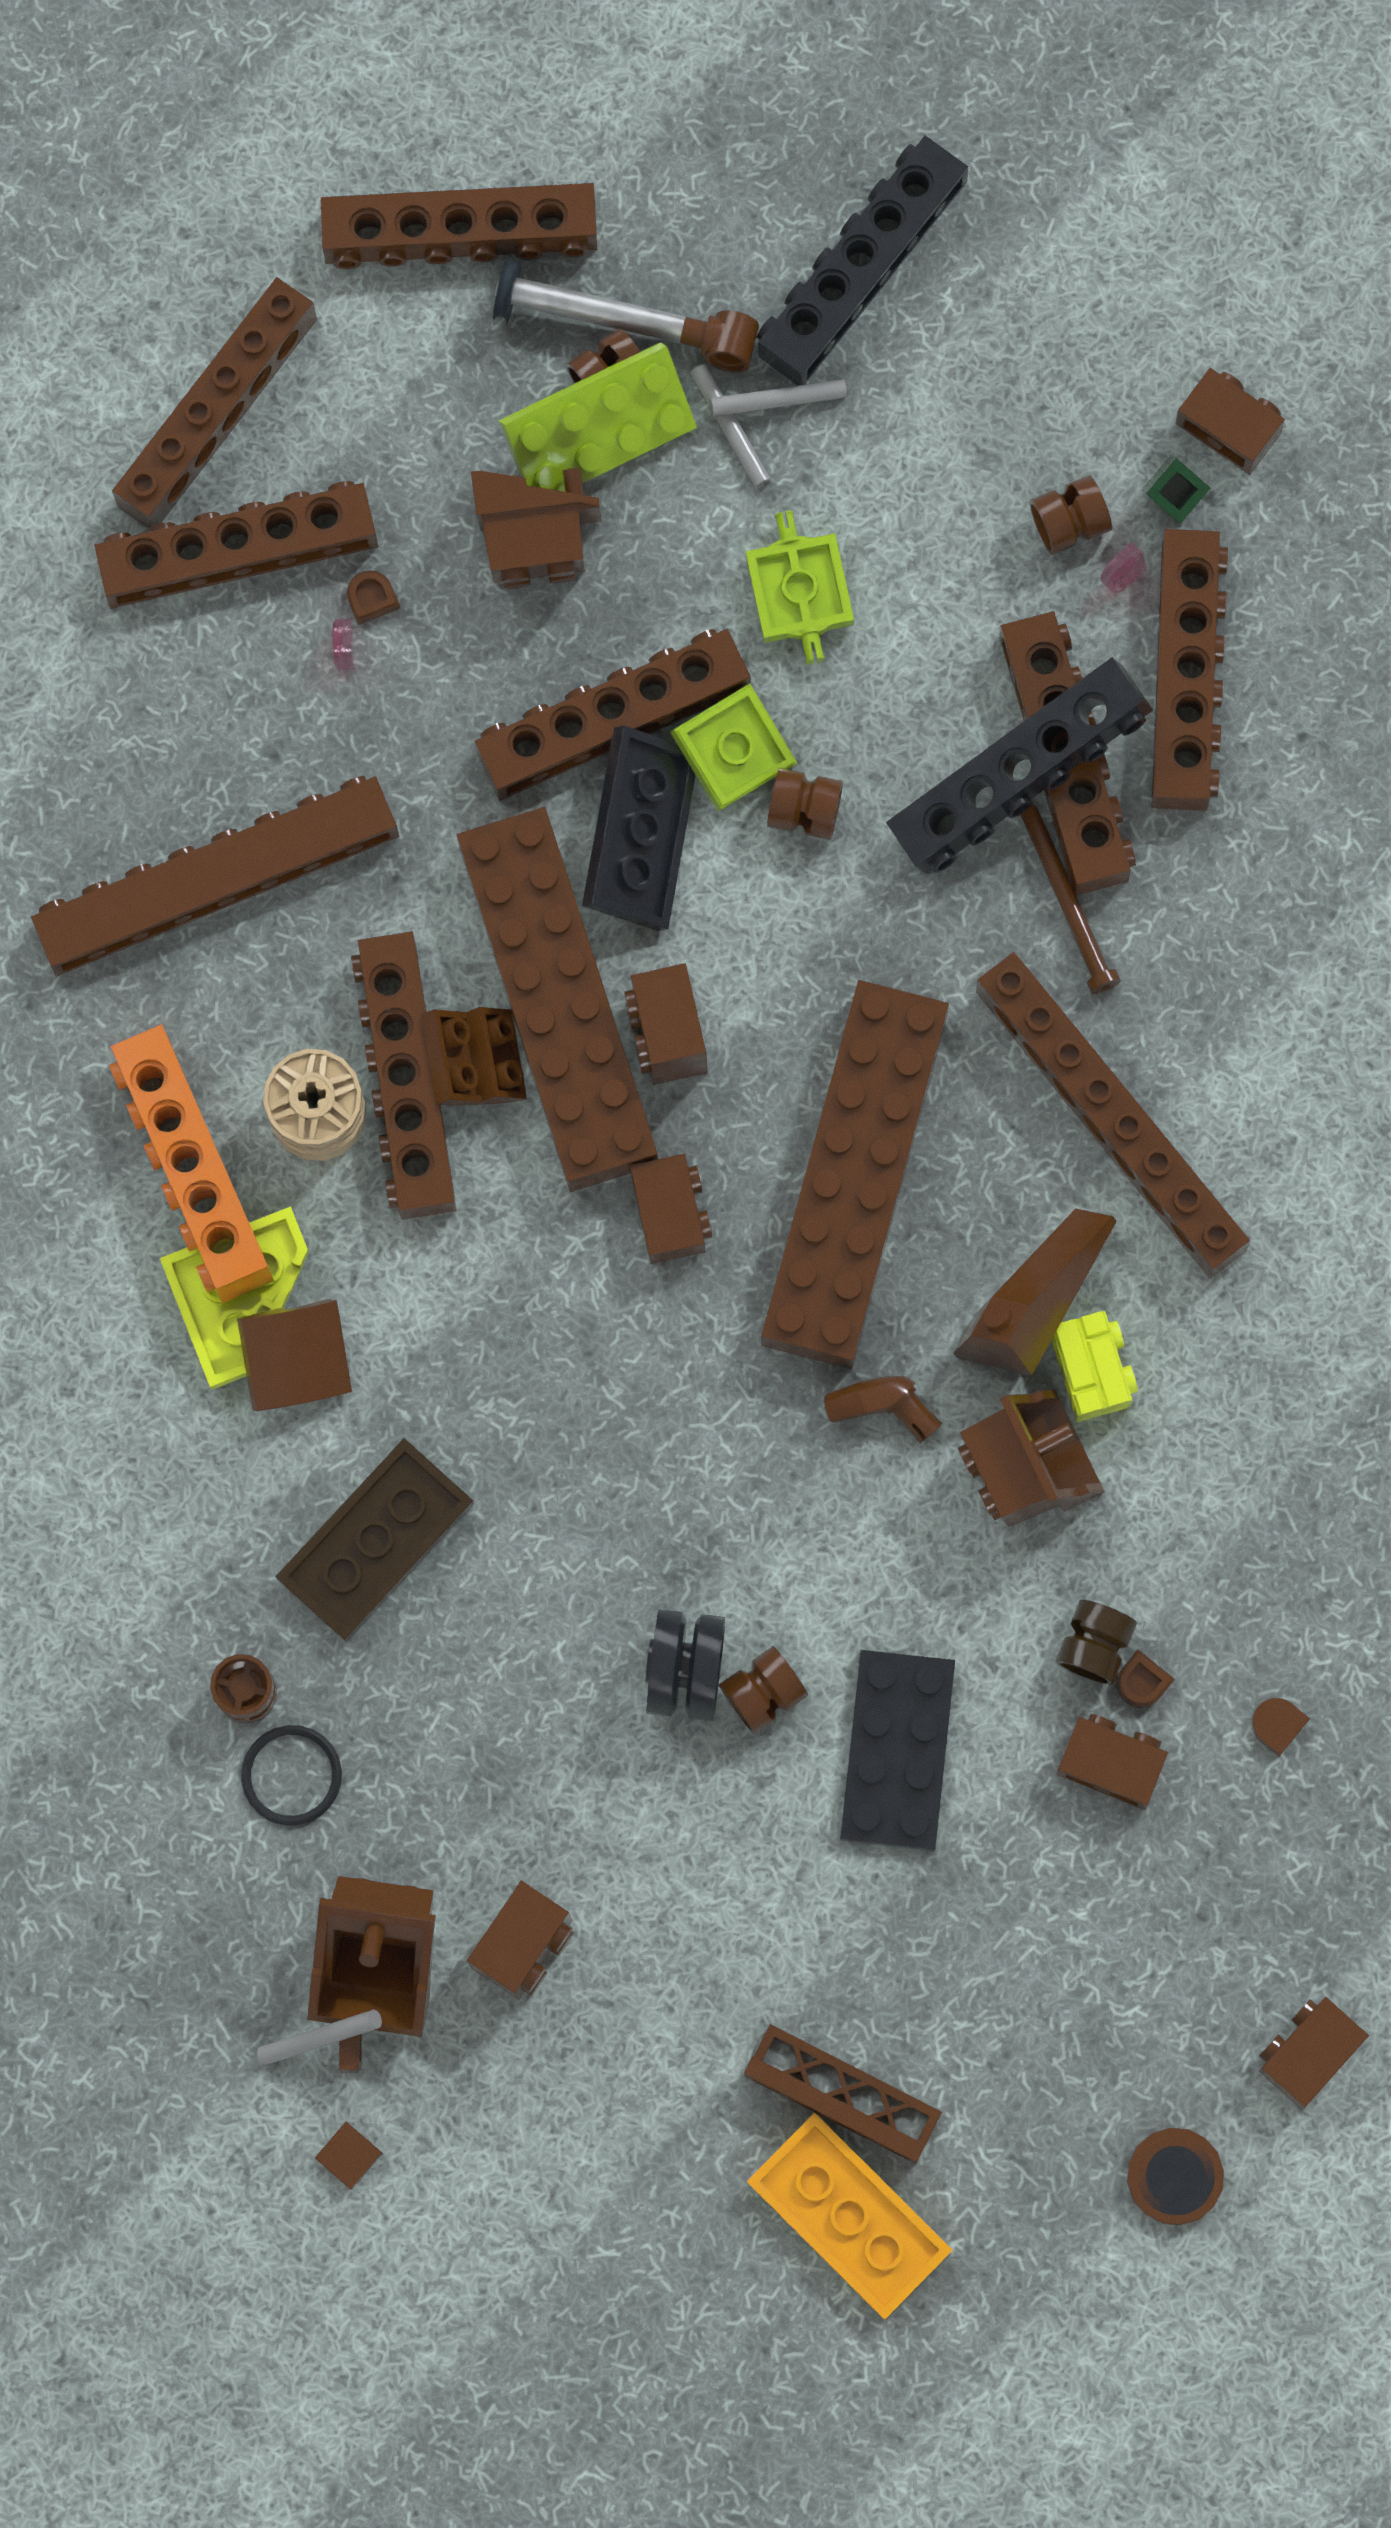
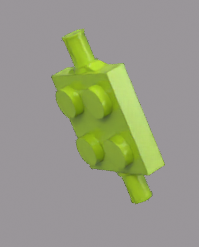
[745,510,854,665]

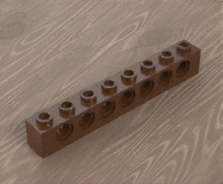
[976,952,1250,1279]

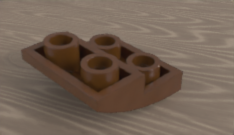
[421,1007,527,1105]
[237,1299,352,1411]

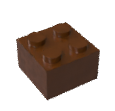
[624,963,708,1085]
[467,1880,574,2000]

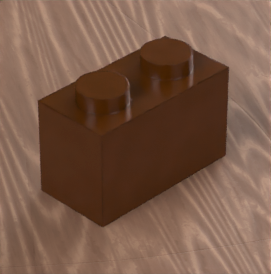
[1175,368,1285,475]
[630,1154,712,1264]
[1056,1714,1168,1810]
[1259,1996,1369,2110]

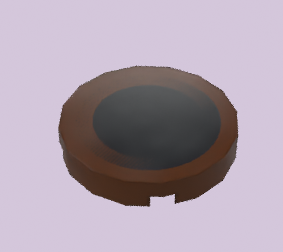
[1127,2128,1224,2225]

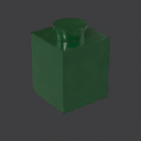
[1141,455,1211,523]

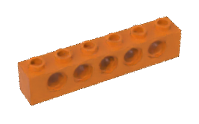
[108,1024,274,1303]

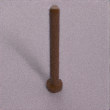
[1021,803,1121,994]

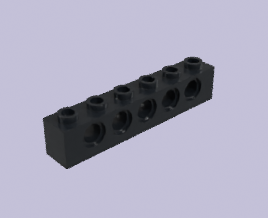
[757,135,969,386]
[886,657,1153,874]

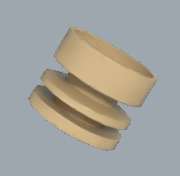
[263,1049,367,1161]

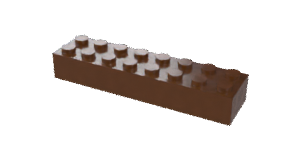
[456,807,658,1192]
[761,980,949,1370]

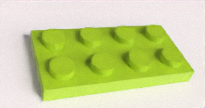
[498,342,697,492]

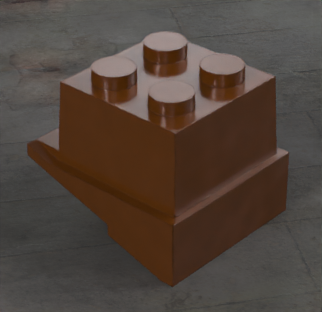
[471,468,602,589]
[958,1390,1105,1527]
[307,1876,436,2037]

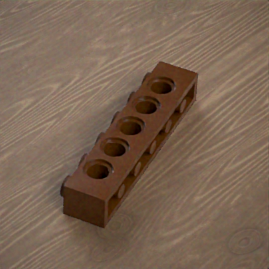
[321,183,598,269]
[112,277,317,529]
[94,481,379,609]
[1151,529,1228,811]
[999,611,1136,896]
[474,628,751,801]
[351,931,457,1220]

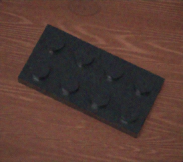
[582,725,696,931]
[840,1650,955,1851]

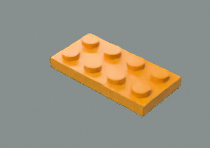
[747,2112,953,2320]

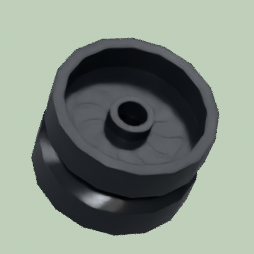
[645,1609,725,1721]

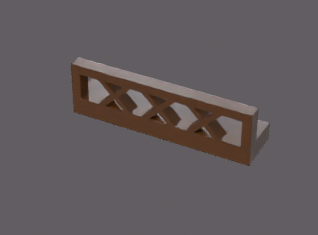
[744,2024,942,2164]

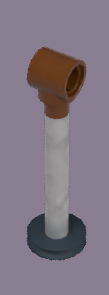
[493,255,759,373]

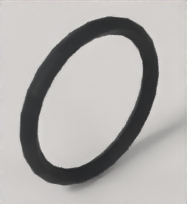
[241,1725,342,1825]

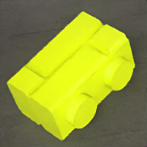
[1052,1311,1138,1422]

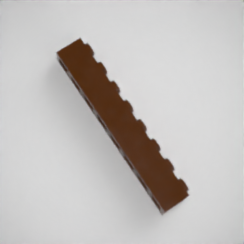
[31,776,400,977]

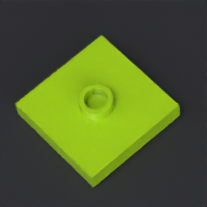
[670,684,797,811]

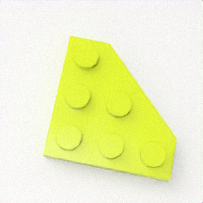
[159,1206,309,1390]

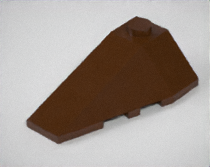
[953,1208,1117,1375]

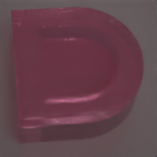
[1100,542,1147,593]
[332,618,354,670]

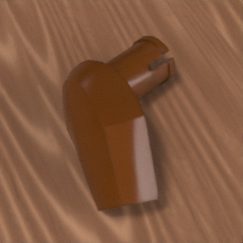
[824,1376,943,1443]

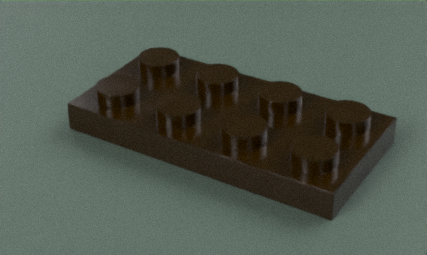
[275,1438,474,1642]

